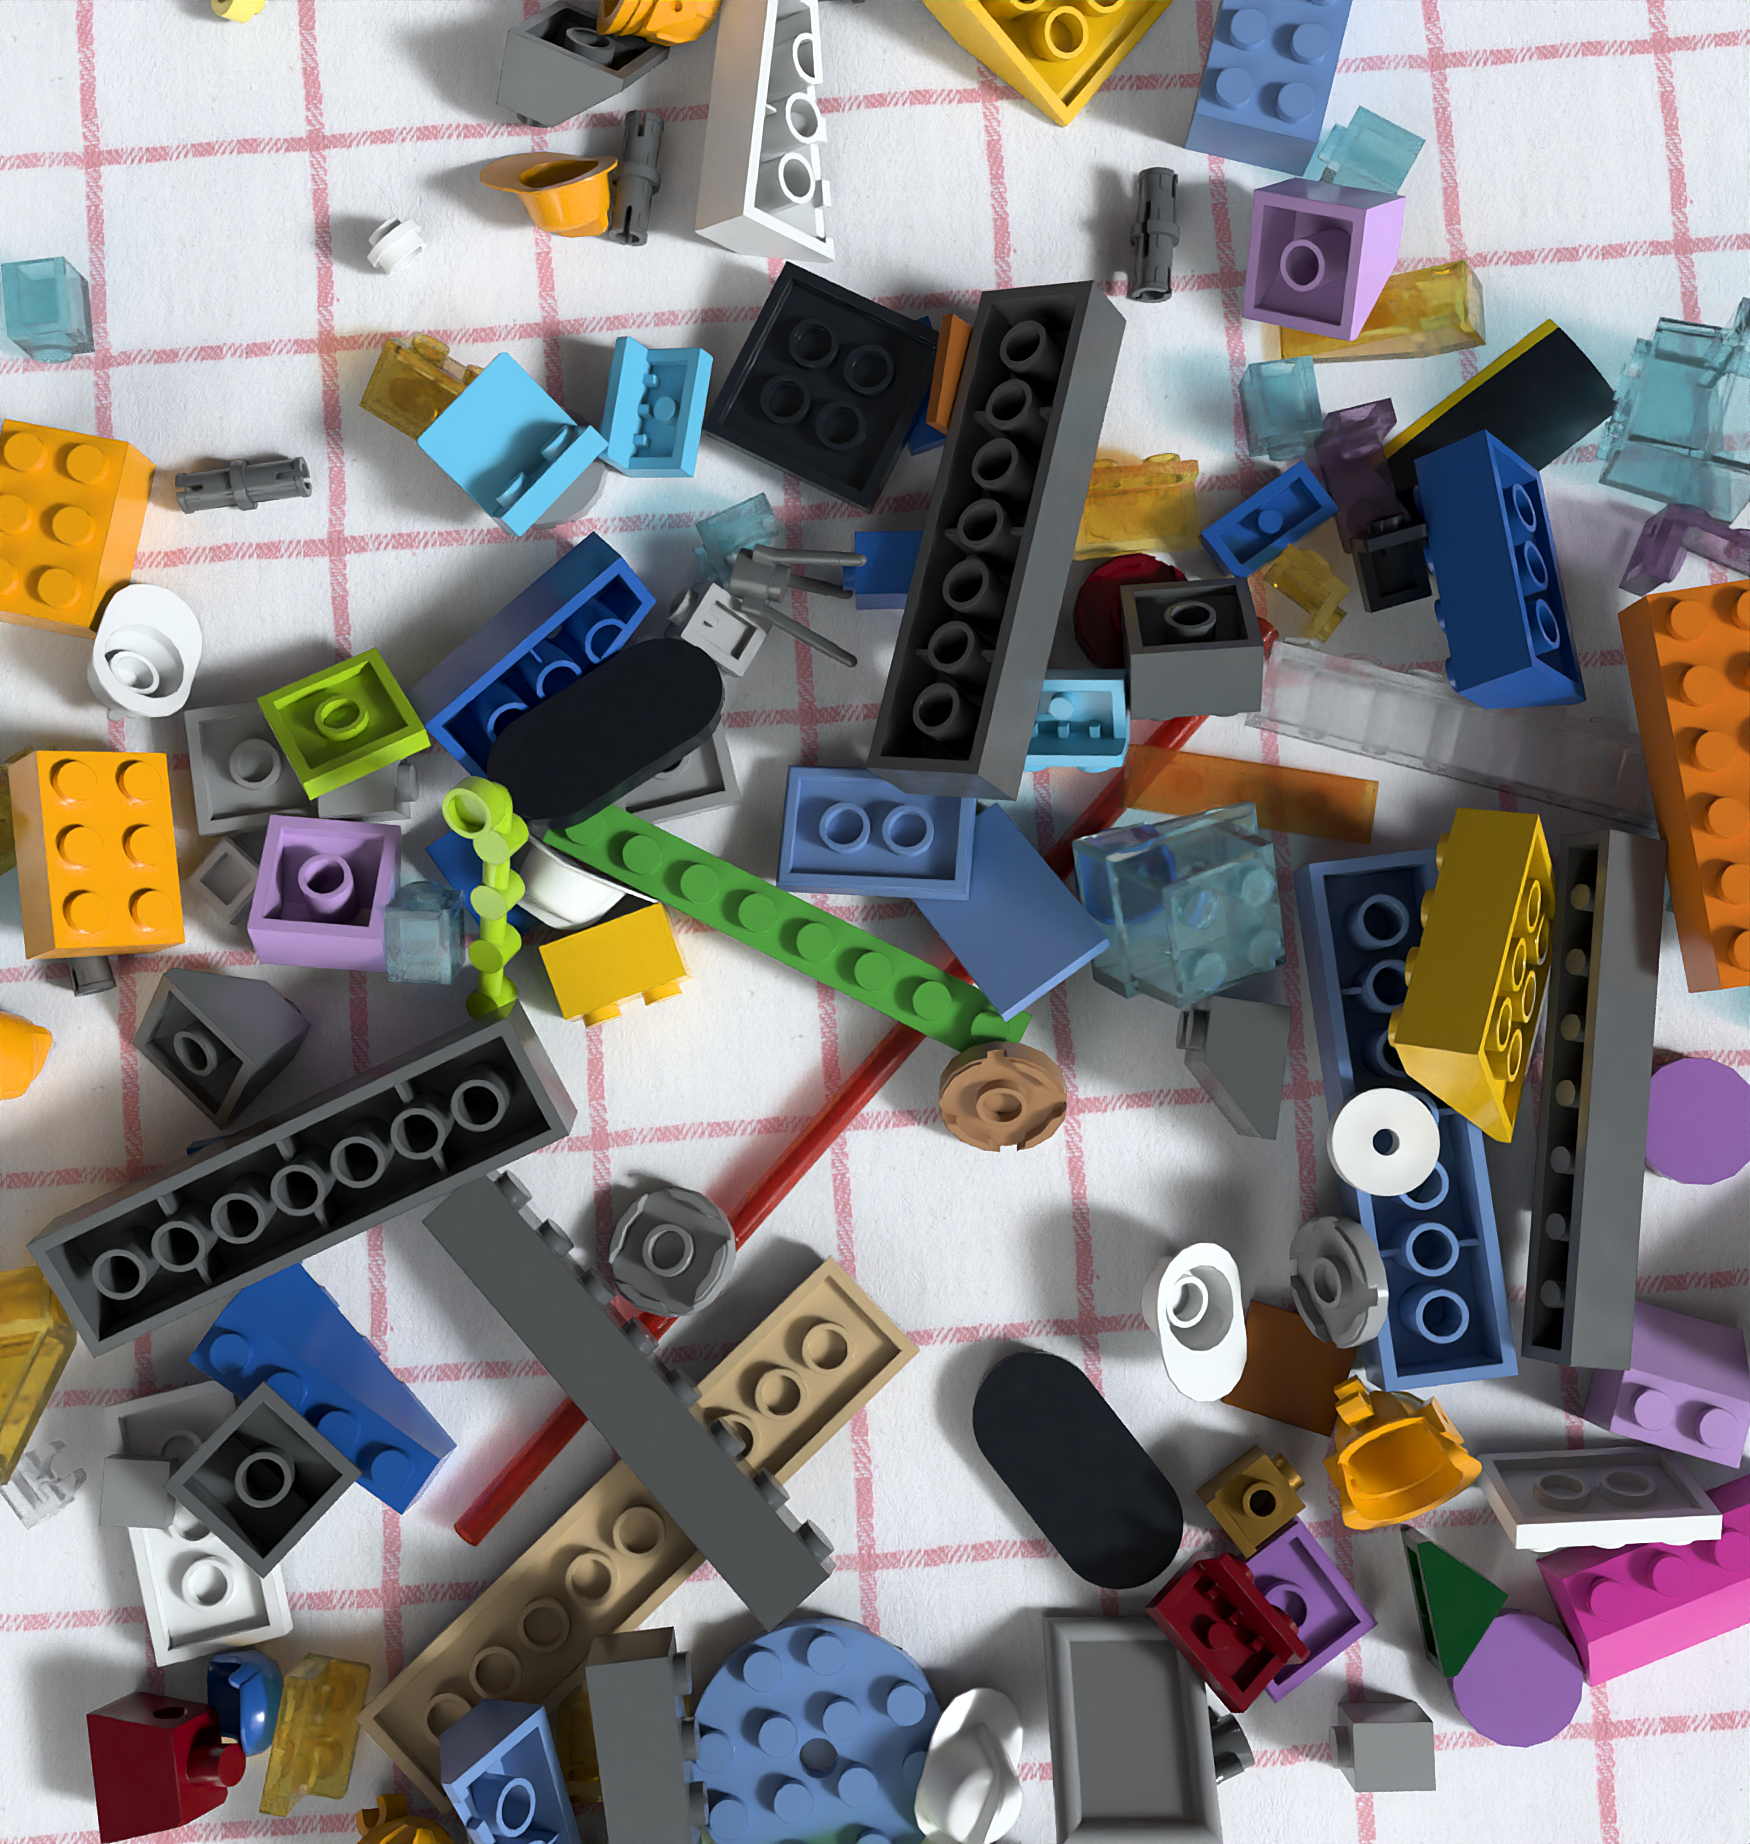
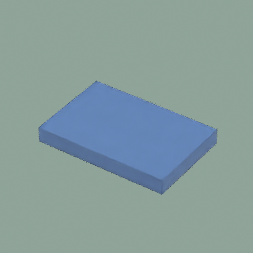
[776,765,977,901]
[910,802,1111,1022]

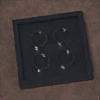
[702,261,940,514]

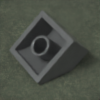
[1120,577,1264,721]
[1176,995,1292,1140]
[162,1380,363,1579]

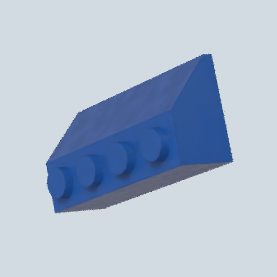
[1413,429,1587,709]

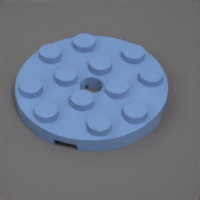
[691,1617,943,1844]

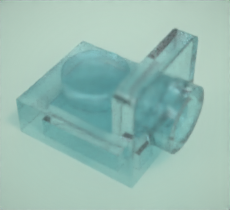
[692,492,779,593]

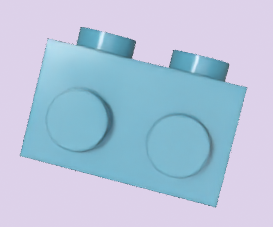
[598,336,713,478]
[1023,669,1131,773]

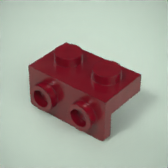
[1144,1549,1310,1713]

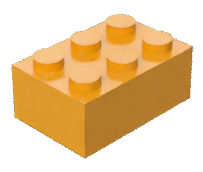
[0,418,156,640]
[8,750,185,960]

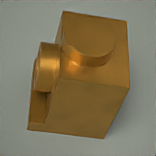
[1195,1444,1306,1559]

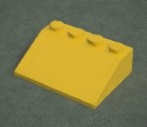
[921,0,1173,127]
[1388,807,1557,1143]

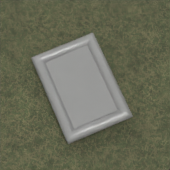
[1042,1616,1224,1844]

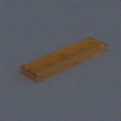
[1119,744,1379,844]

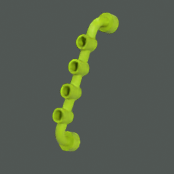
[442,776,529,1019]

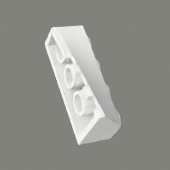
[694,0,835,264]

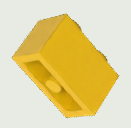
[539,902,693,1029]

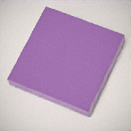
[1237,1515,1378,1703]

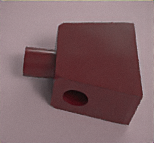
[86,1692,246,1844]

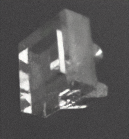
[0,1440,87,1530]

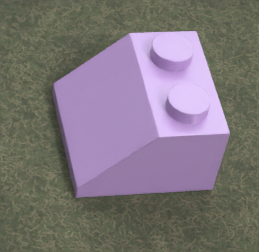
[1242,177,1406,341]
[247,815,401,973]
[1582,1300,1750,1469]

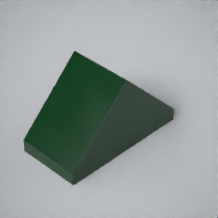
[1400,1527,1509,1678]

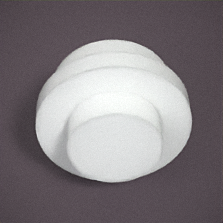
[367,217,427,276]

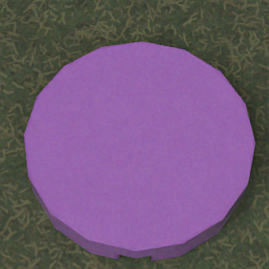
[1645,1058,1750,1185]
[1446,1608,1583,1748]

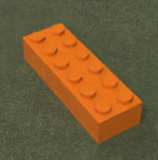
[1617,579,1750,993]

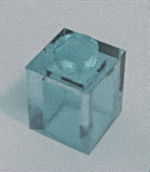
[1317,105,1426,194]
[1,256,95,364]
[1238,355,1324,462]
[384,881,466,985]

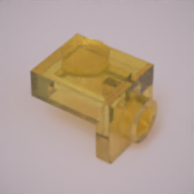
[1262,543,1351,651]

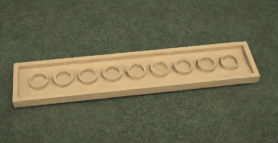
[354,1254,920,1816]

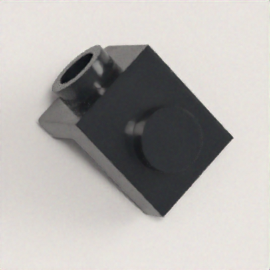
[1348,513,1433,613]

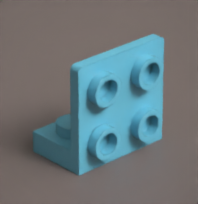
[416,352,609,537]

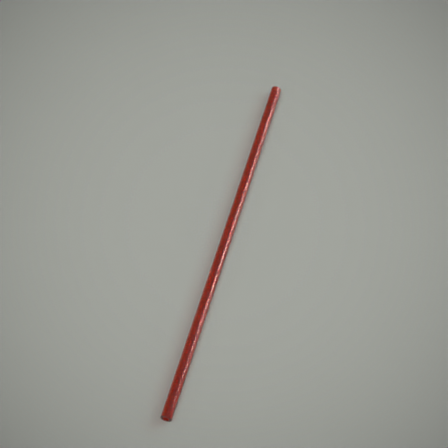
[453,616,1280,1547]

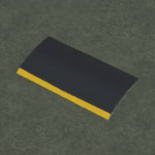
[1363,318,1623,539]

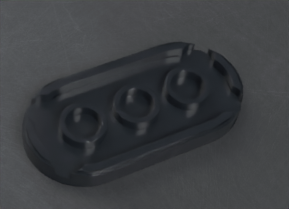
[487,638,725,830]
[972,1351,1183,1590]

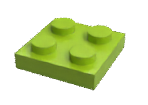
[257,647,431,800]

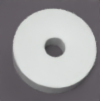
[1326,1088,1440,1196]

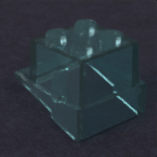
[1594,297,1750,529]
[1072,801,1287,1009]

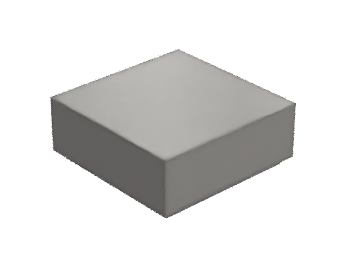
[99,1454,178,1529]

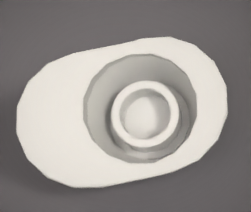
[87,583,203,721]
[517,832,660,930]
[1140,1242,1247,1402]
[914,1687,1023,1844]

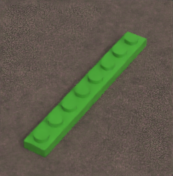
[542,804,1032,1053]

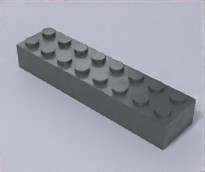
[866,280,1127,801]
[26,999,578,1358]

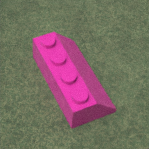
[1536,1474,1750,1687]

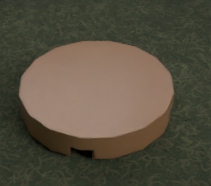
[938,1041,1067,1152]

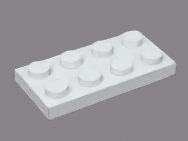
[102,1379,293,1667]

